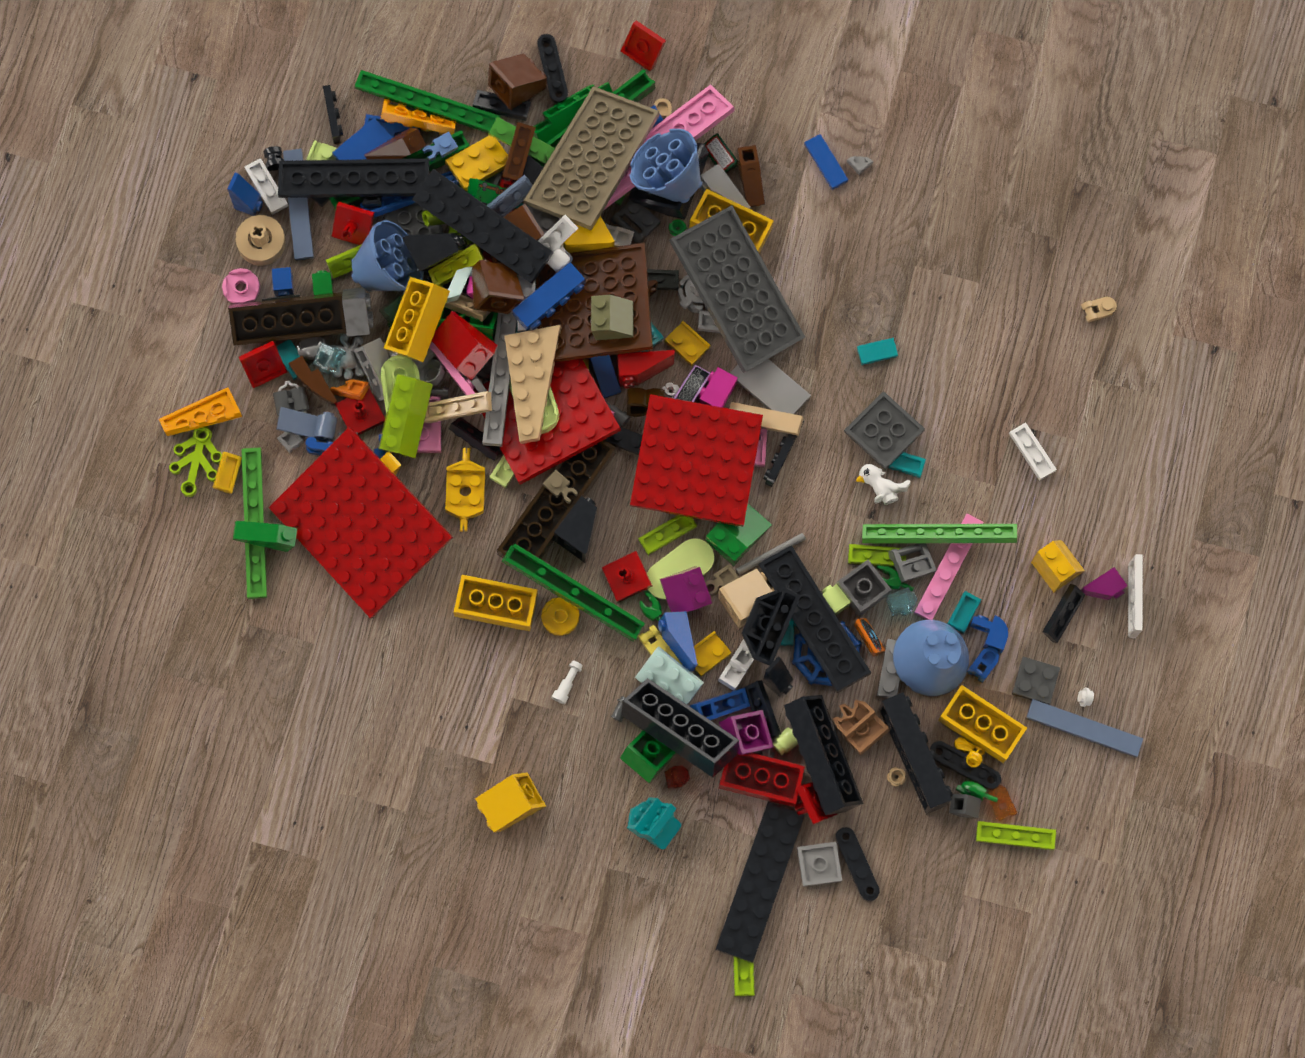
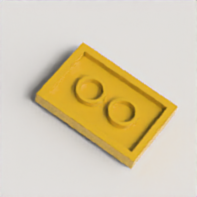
[445,135,508,191]

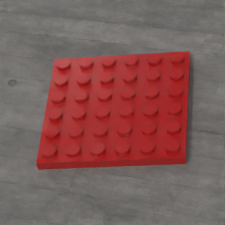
[473,359,621,485]
[630,394,763,527]

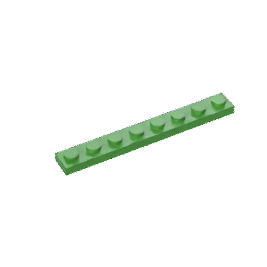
[488,117,626,206]
[242,447,267,599]
[862,524,1017,543]

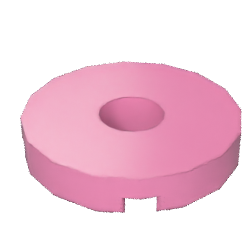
[222,268,260,304]

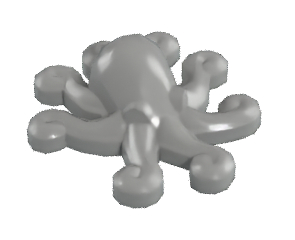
[327,334,365,380]

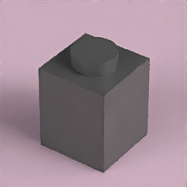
[949,794,981,818]

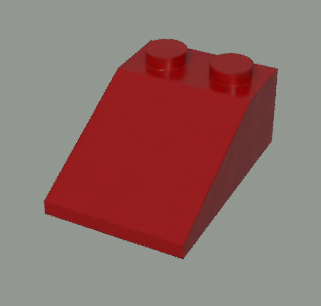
[432,311,498,381]
[617,350,675,389]

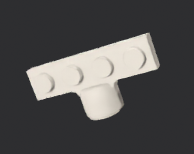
[538,215,578,273]

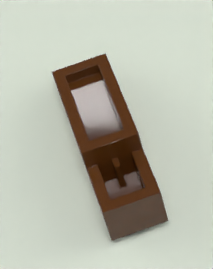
[289,356,337,405]

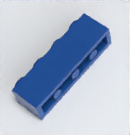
[512,262,585,331]

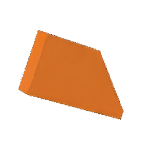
[330,379,370,400]

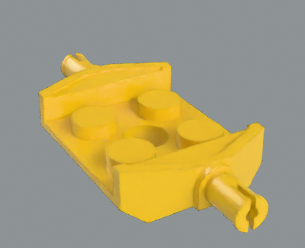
[445,448,485,532]

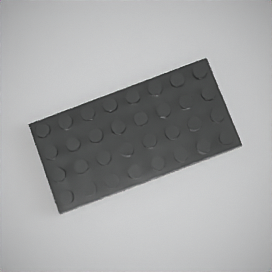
[669,205,805,373]

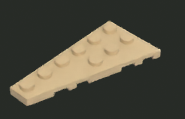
[504,325,561,444]

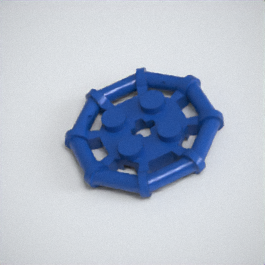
[792,621,862,686]

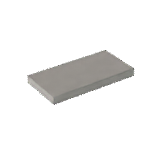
[730,359,811,414]

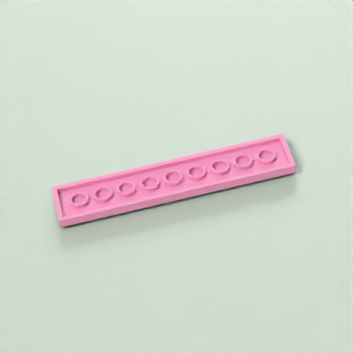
[604,85,735,210]

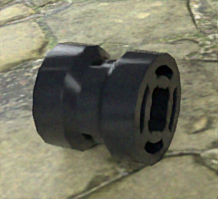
[263,146,284,171]

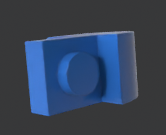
[970,615,1008,654]

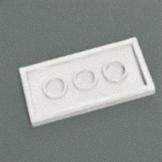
[1128,554,1143,638]

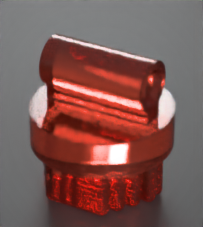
[664,765,690,789]

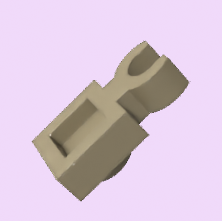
[543,470,578,504]
[706,564,739,596]

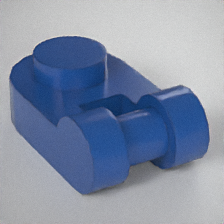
[306,437,333,456]
[967,647,999,683]

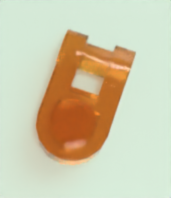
[988,785,1017,821]

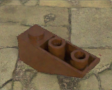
[737,145,765,207]

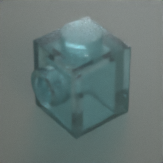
[886,587,917,617]

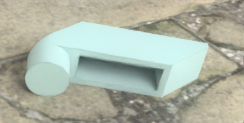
[445,267,472,304]

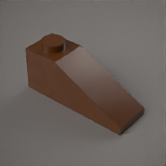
[364,127,426,159]

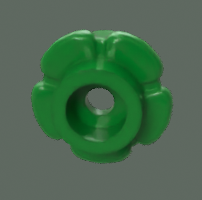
[668,219,687,237]

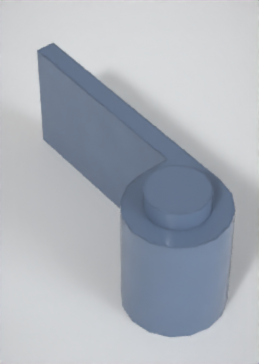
[276,407,337,442]

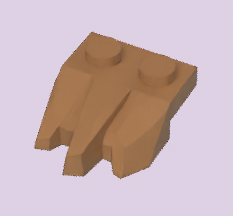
[833,700,890,756]

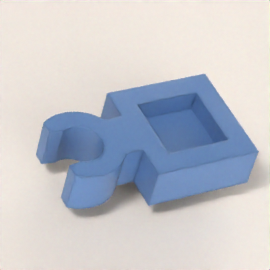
[423,132,458,162]

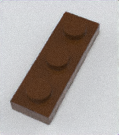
[502,122,536,181]

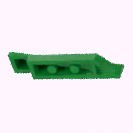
[533,82,613,143]

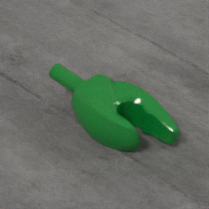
[877,565,914,592]
[639,590,663,622]
[956,781,998,803]

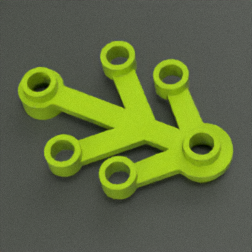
[169,427,222,497]

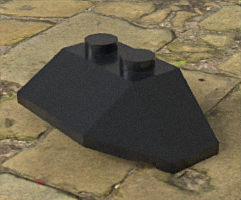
[741,587,801,666]

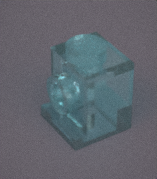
[313,343,346,374]

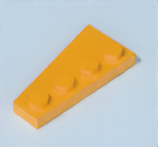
[381,98,456,135]
[159,387,243,436]

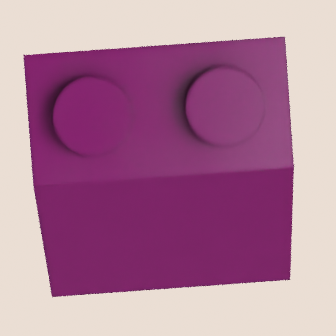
[659,566,712,612]
[719,710,774,755]

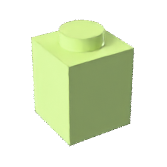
[822,584,851,615]

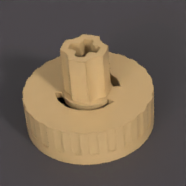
[235,215,286,266]

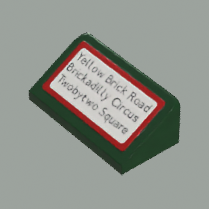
[704,133,738,173]

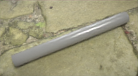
[735,533,806,575]

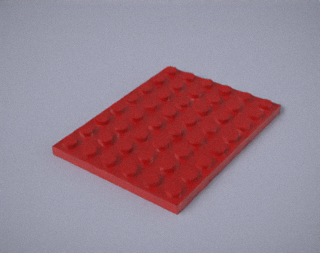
[268,427,453,618]

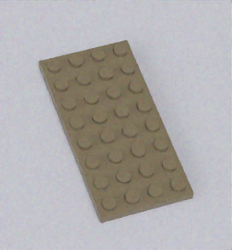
[524,86,660,230]

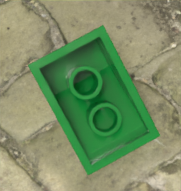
[705,504,772,567]
[620,731,677,783]

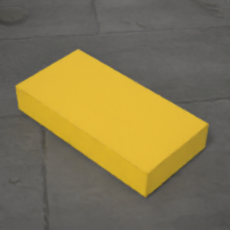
[213,451,242,494]

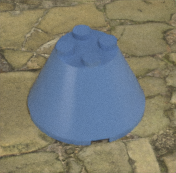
[629,128,702,203]
[352,220,424,292]
[893,620,969,696]

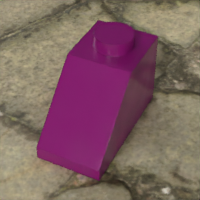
[1081,567,1128,600]

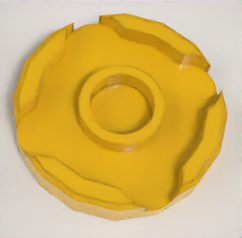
[541,597,580,636]

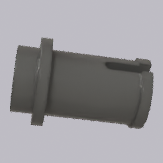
[611,696,626,722]

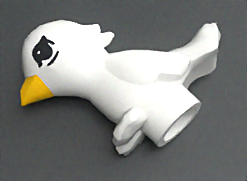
[856,464,911,505]

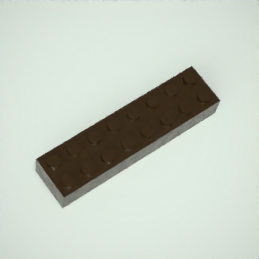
[497,440,616,559]

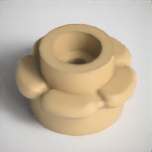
[887,767,906,787]

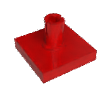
[620,20,666,71]
[331,202,375,245]
[238,341,287,388]
[335,388,385,435]
[602,551,653,603]
[795,782,838,824]

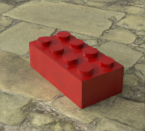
[718,753,805,808]

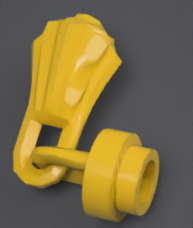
[954,737,985,767]

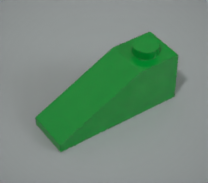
[232,521,297,552]

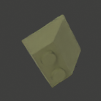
[591,295,633,340]

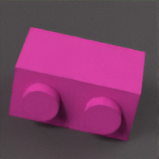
[698,367,738,407]

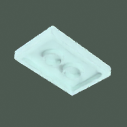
[635,647,704,705]

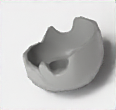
[297,337,326,360]
[419,359,445,386]

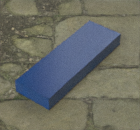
[804,134,848,190]

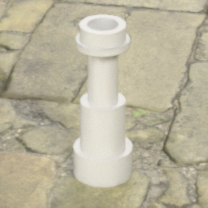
[551,661,583,705]

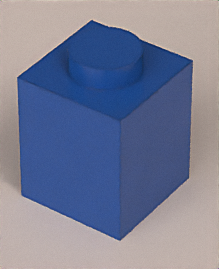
[272,267,294,297]

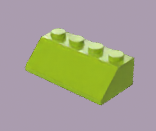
[378,374,433,459]

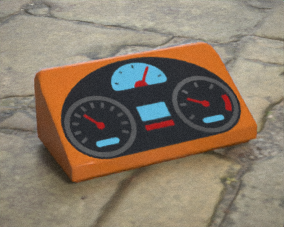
[854,618,885,657]

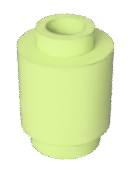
[773,727,798,756]

